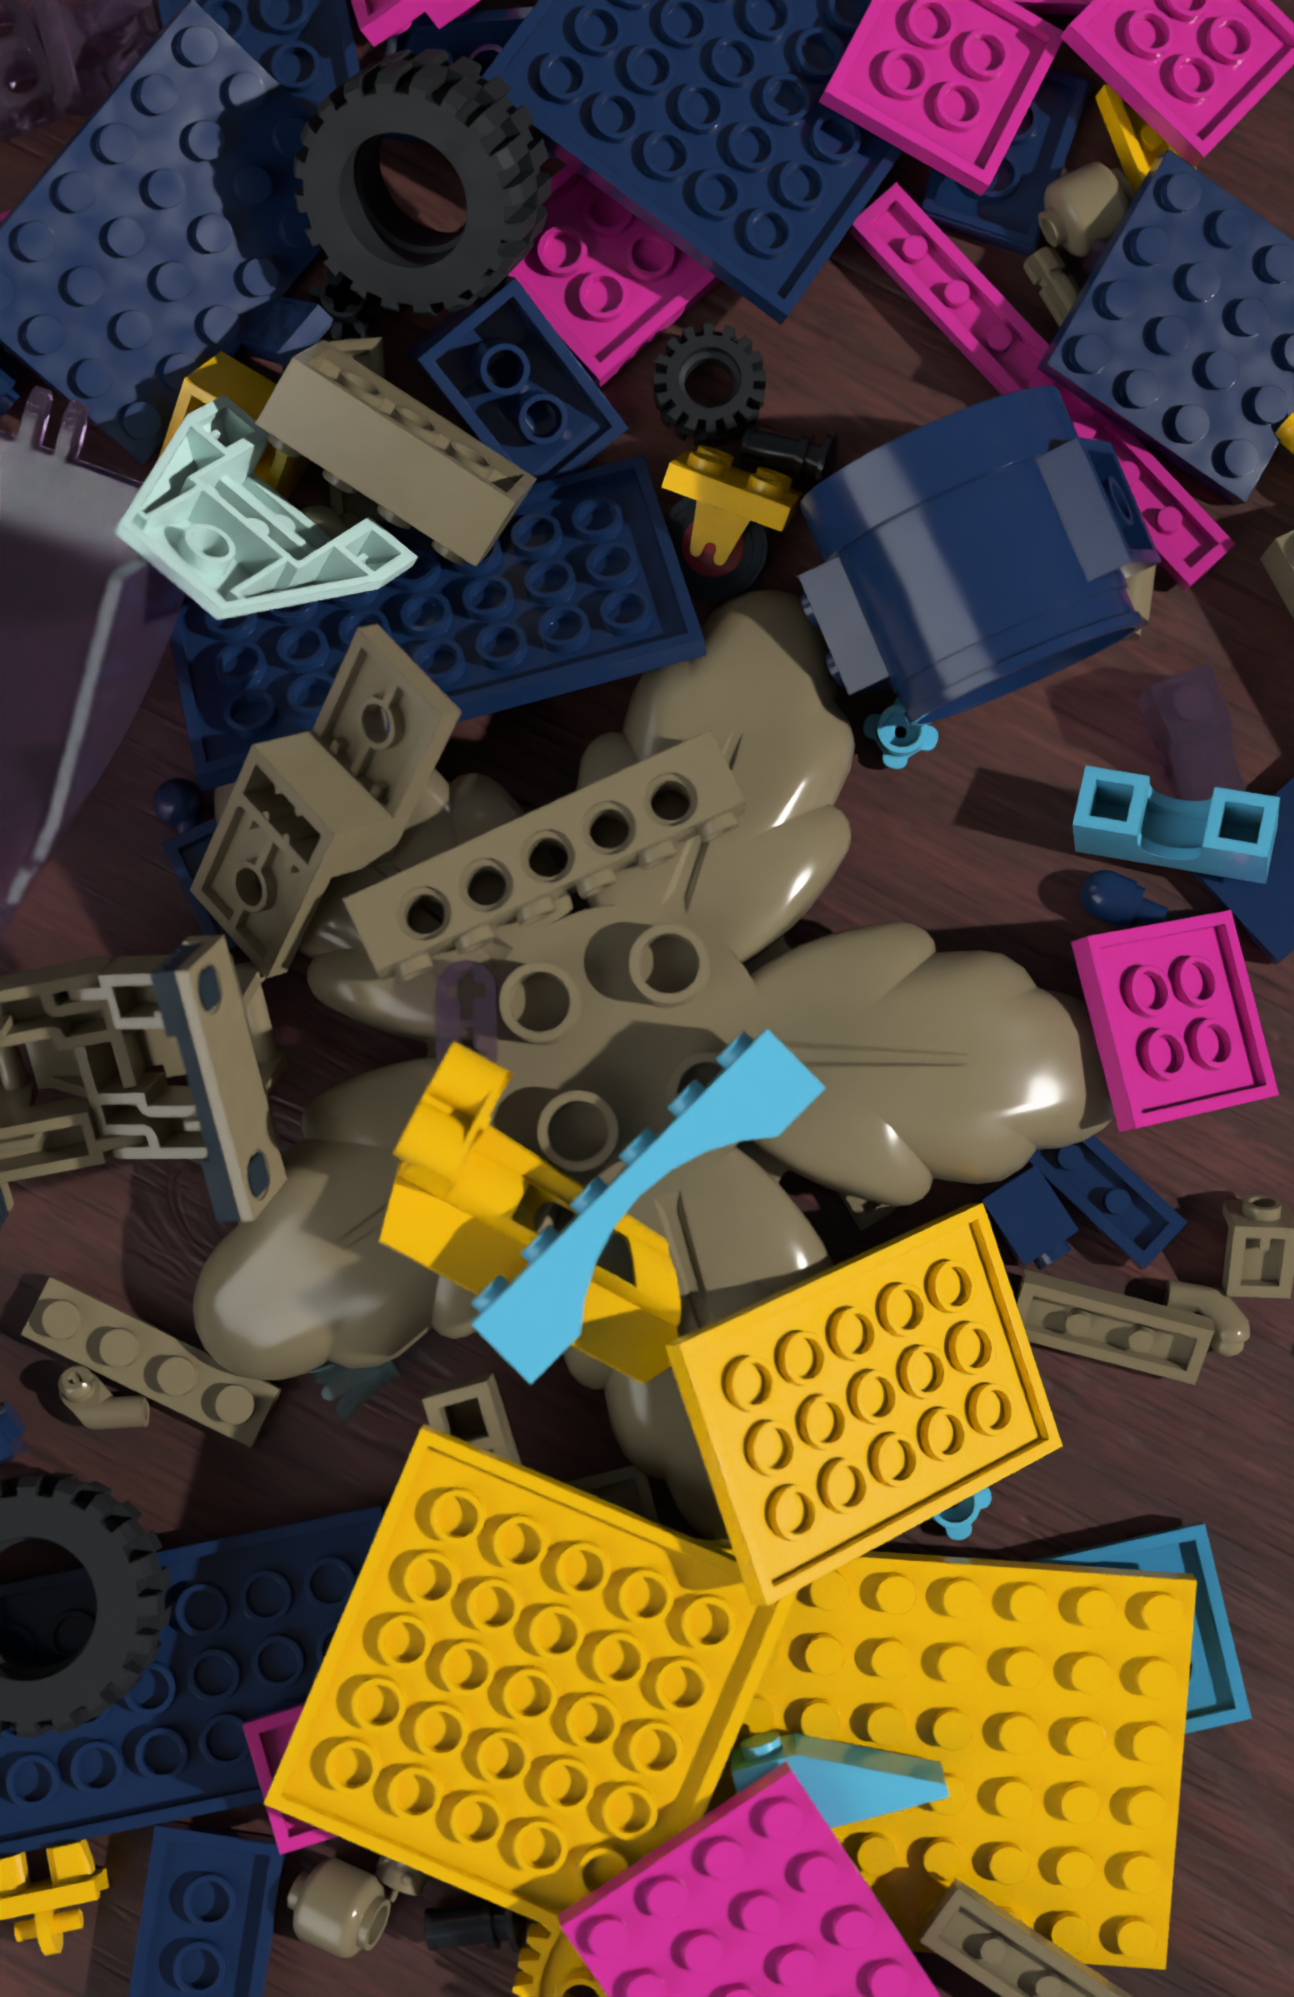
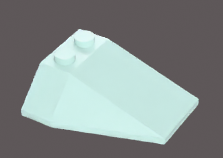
[114,395,418,620]

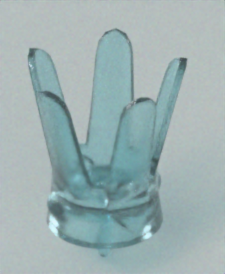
[308,1360,401,1425]

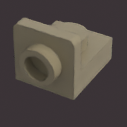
[1222,1194,1294,1299]

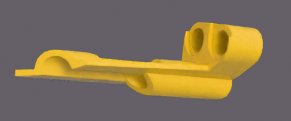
[378,1041,681,1384]

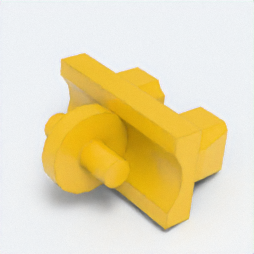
[0,1839,110,1956]

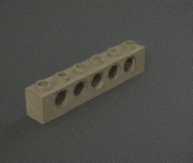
[343,729,746,983]

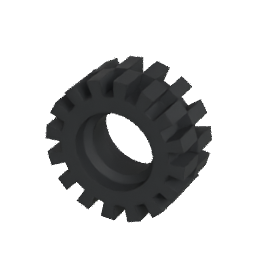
[653,323,766,447]

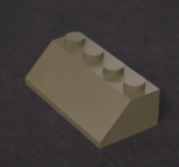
[255,340,537,567]

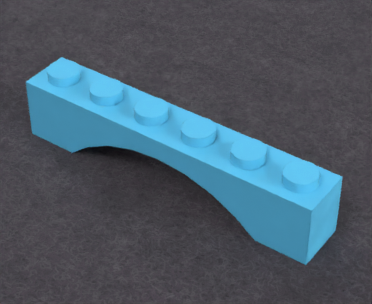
[470,1029,826,1384]

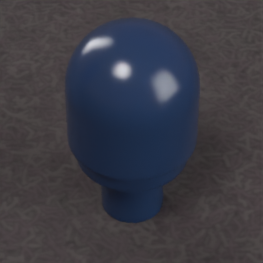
[1079,870,1168,929]

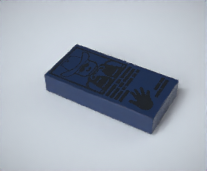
[240,296,334,366]

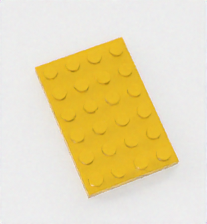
[665,1203,1062,1606]

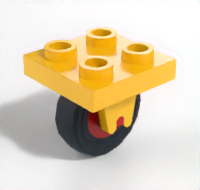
[661,445,803,601]

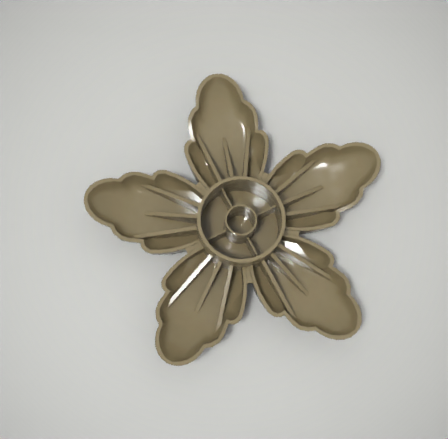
[193,589,1115,1542]

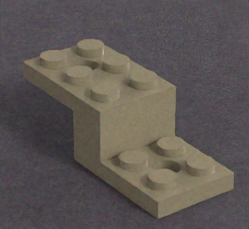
[190,624,461,978]

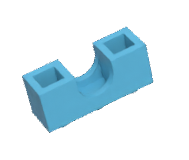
[1072,766,1280,884]

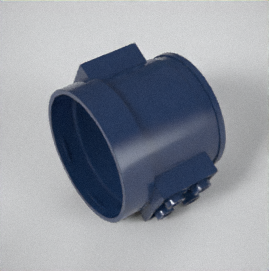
[798,386,1162,728]

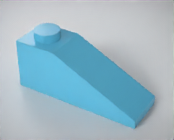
[730,1731,950,1828]

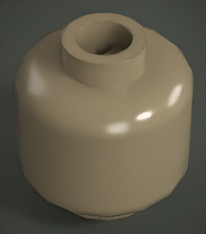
[1038,162,1134,257]
[287,1857,391,1959]

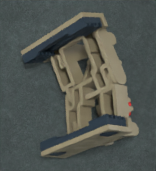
[0,935,288,1231]

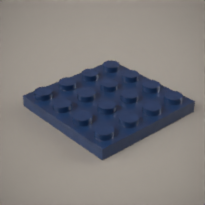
[1037,149,1294,506]

